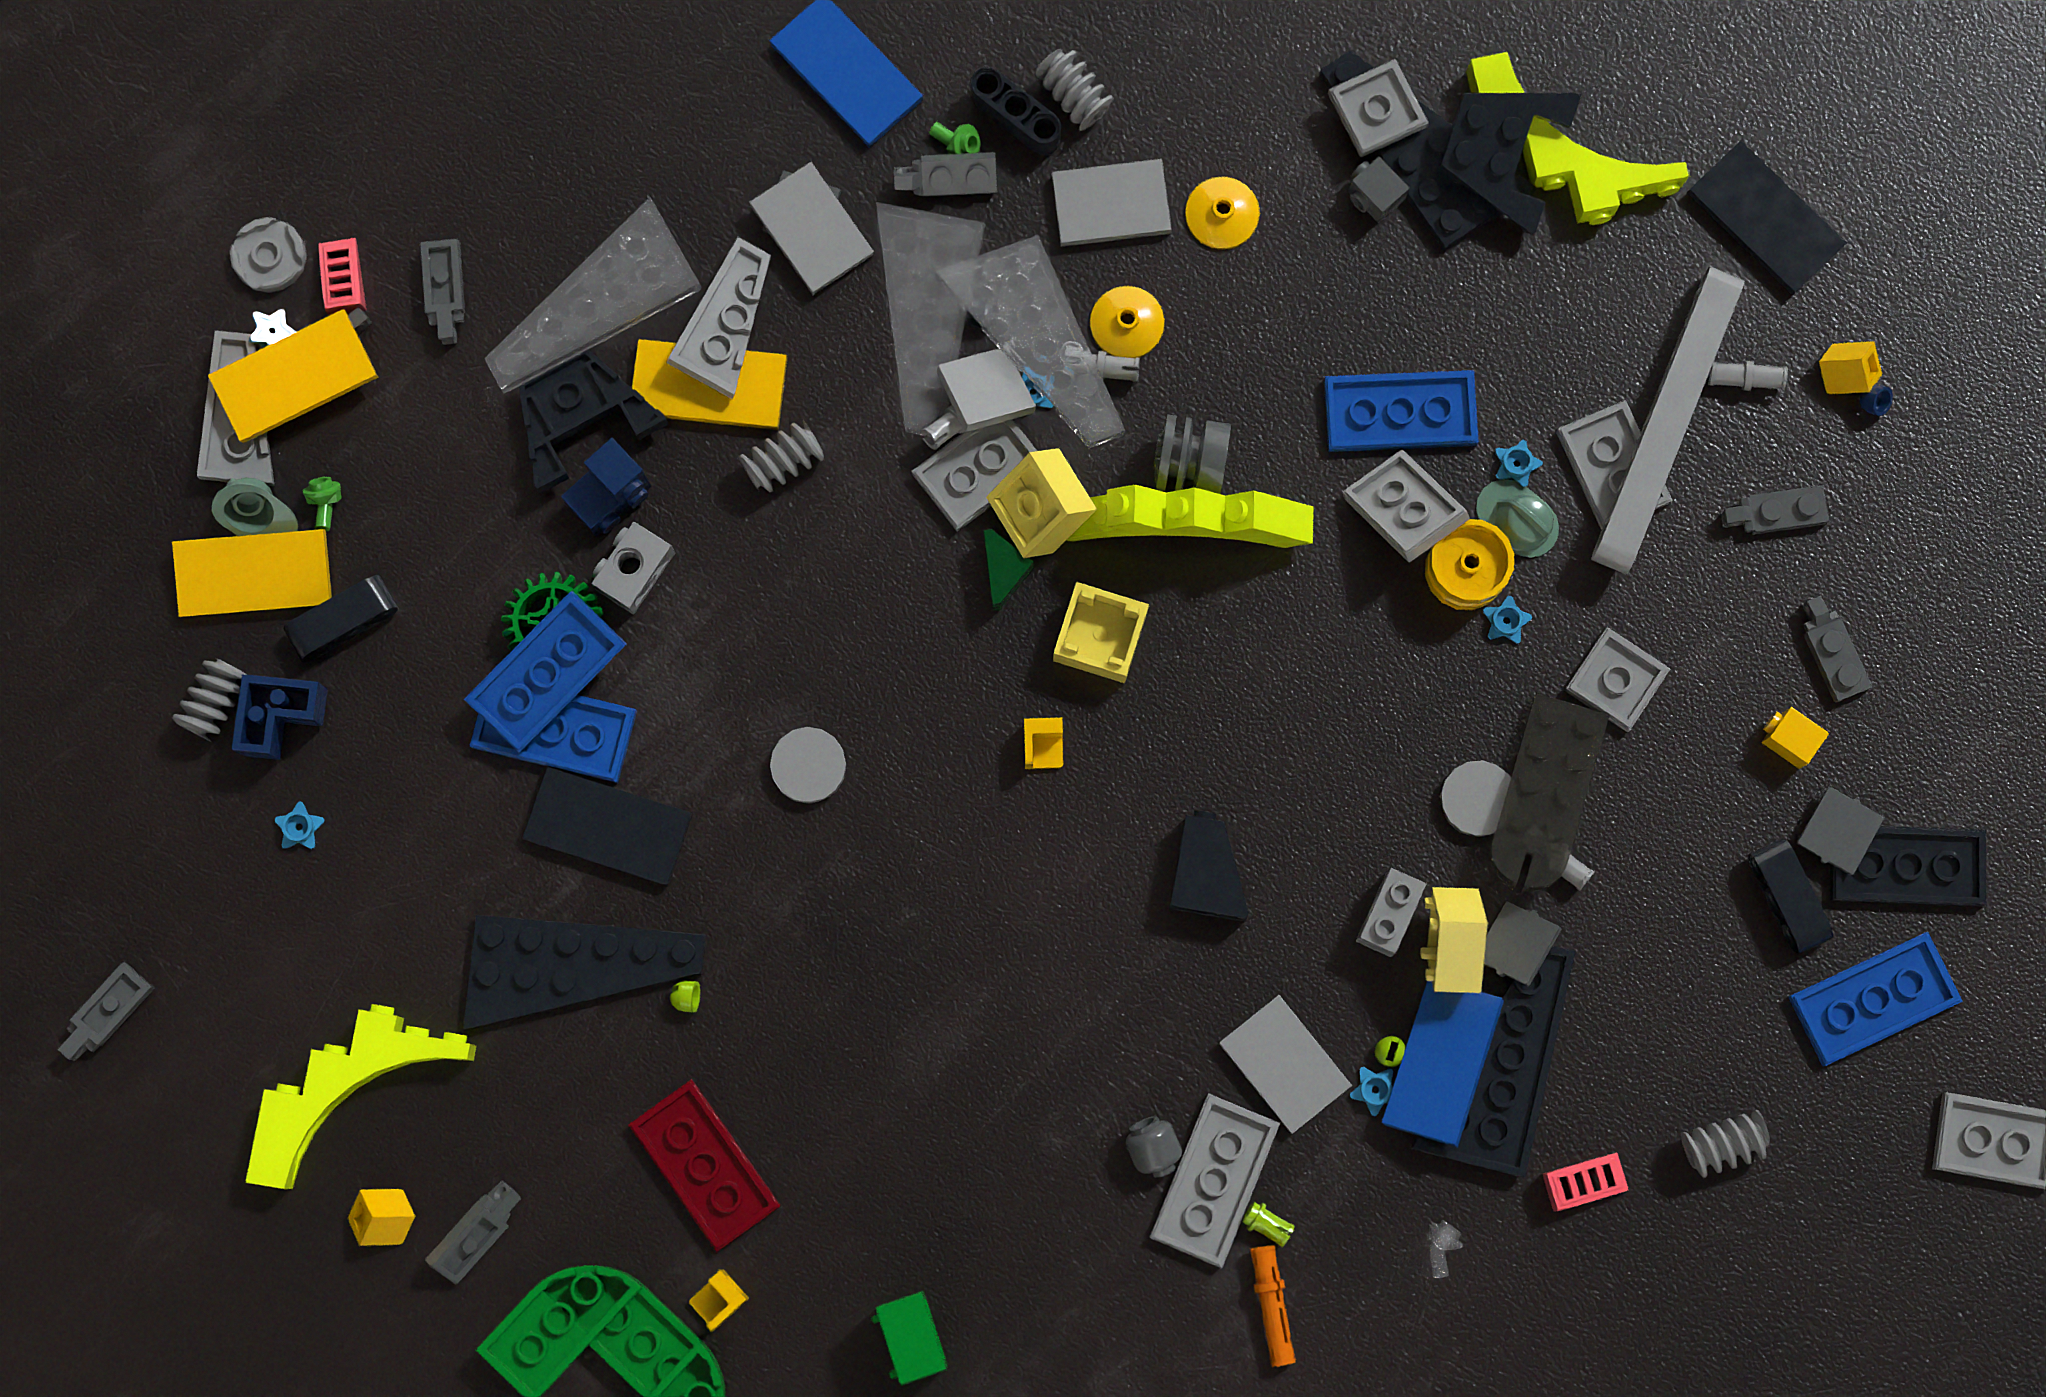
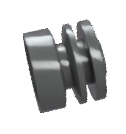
[1153,414,1231,494]

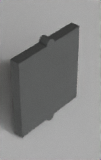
[1796,786,1885,876]
[1484,901,1562,987]

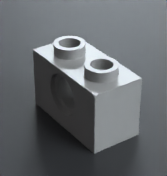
[591,522,675,615]
[1356,868,1427,957]

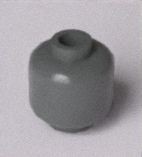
[1126,1116,1182,1178]

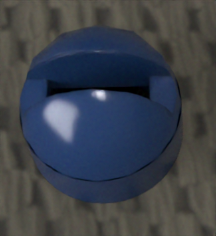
[1859,384,1893,416]

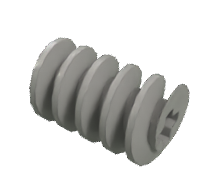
[1034,49,1114,131]
[739,420,824,493]
[171,658,247,742]
[1681,1110,1770,1178]

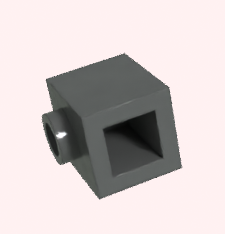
[1348,157,1410,223]

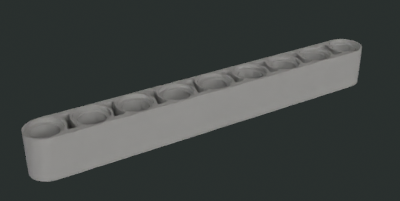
[1591,266,1745,574]

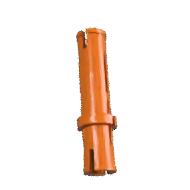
[1250,1245,1296,1367]

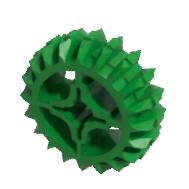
[501,572,604,652]

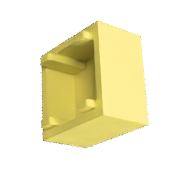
[986,448,1097,558]
[1053,582,1149,683]
[1420,887,1487,993]

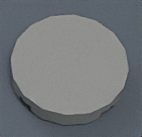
[230,217,307,293]
[770,727,847,804]
[1440,760,1517,837]

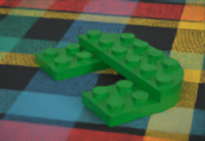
[476,1265,726,1397]

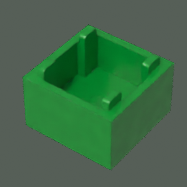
[871,1290,948,1385]

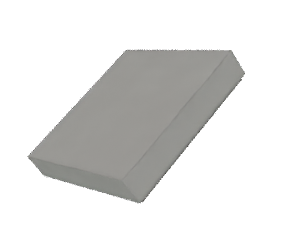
[1328,59,1428,157]
[936,347,1036,432]
[1564,627,1670,732]

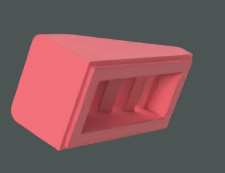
[318,238,366,316]
[1542,1153,1628,1211]

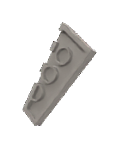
[667,237,771,399]
[197,331,275,486]

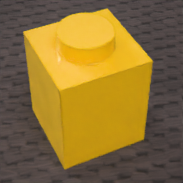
[1762,707,1829,769]

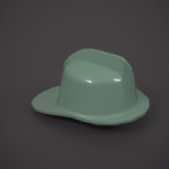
[212,477,298,536]
[1476,479,1559,558]

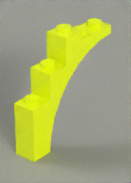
[1466,52,1689,225]
[1067,484,1313,548]
[246,1004,476,1189]

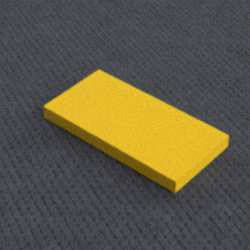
[208,309,378,443]
[632,339,787,430]
[172,529,332,617]

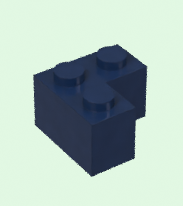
[561,438,651,536]
[231,674,328,760]

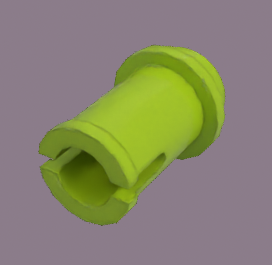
[1242,1202,1294,1247]

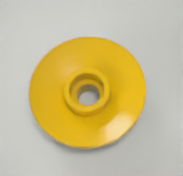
[1185,177,1259,249]
[1090,286,1164,358]

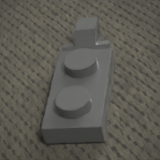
[894,152,997,196]
[420,239,465,345]
[1720,485,1829,535]
[1802,595,1873,703]
[58,962,155,1061]
[425,1181,521,1285]

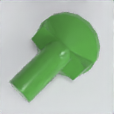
[929,122,980,154]
[303,477,341,532]

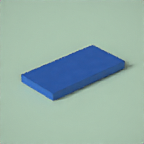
[770,0,923,148]
[1324,370,1479,452]
[464,591,627,752]
[470,695,637,784]
[1788,932,1963,1066]
[1382,981,1504,1147]

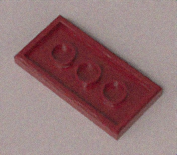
[628,1079,781,1252]

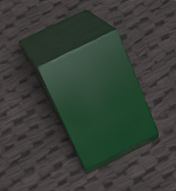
[984,529,1033,611]

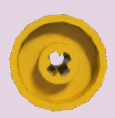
[1425,519,1514,610]

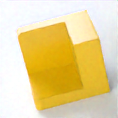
[1819,341,1882,394]
[1024,718,1063,769]
[348,1189,415,1246]
[690,1269,749,1332]

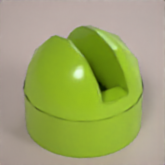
[670,981,700,1012]
[1375,1036,1406,1067]

